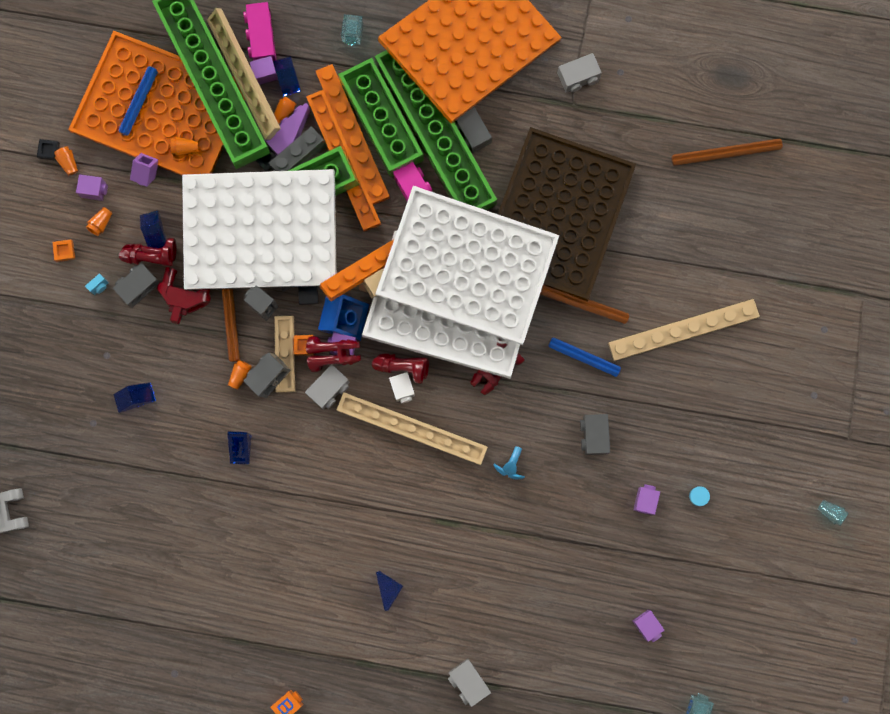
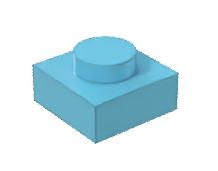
[85,273,109,295]

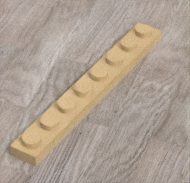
[207,8,280,140]
[608,299,760,361]
[337,392,488,465]

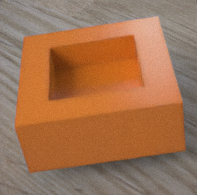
[52,239,75,262]
[294,335,314,356]

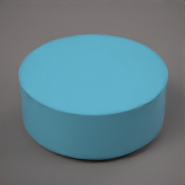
[689,487,710,506]

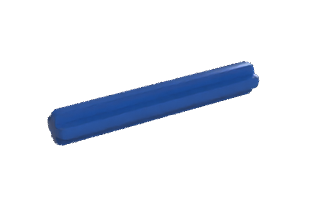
[118,66,158,136]
[549,338,621,377]

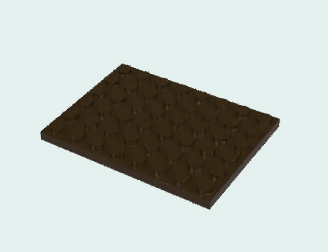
[498,127,636,302]

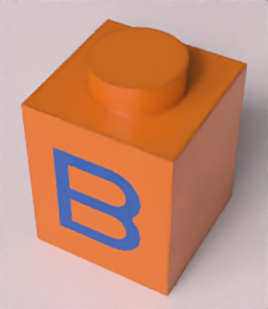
[270,690,303,714]

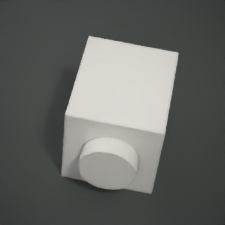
[389,372,415,403]

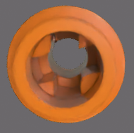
[274,96,297,124]
[171,137,198,155]
[54,146,78,176]
[86,207,112,236]
[228,360,252,390]

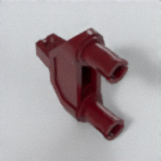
[157,267,211,325]

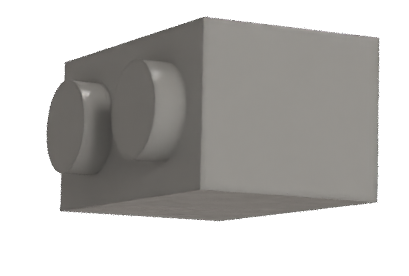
[557,53,602,92]
[305,364,350,410]
[448,658,491,707]

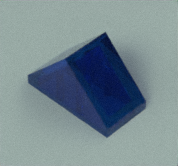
[273,56,301,96]
[140,210,166,248]
[113,383,156,413]
[227,431,251,464]
[376,571,404,611]

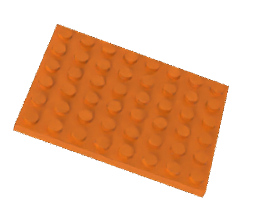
[378,0,562,124]
[68,31,245,176]

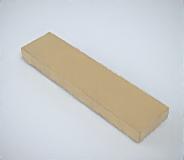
[274,316,296,393]

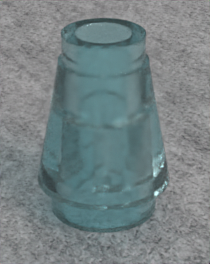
[817,500,848,526]

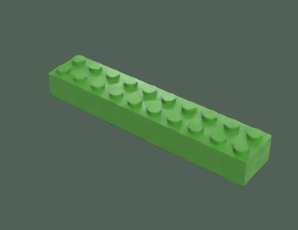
[152,0,270,170]
[375,50,497,211]

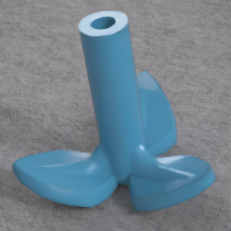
[493,446,525,479]

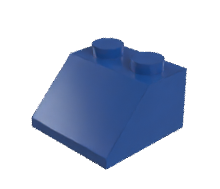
[318,294,369,341]

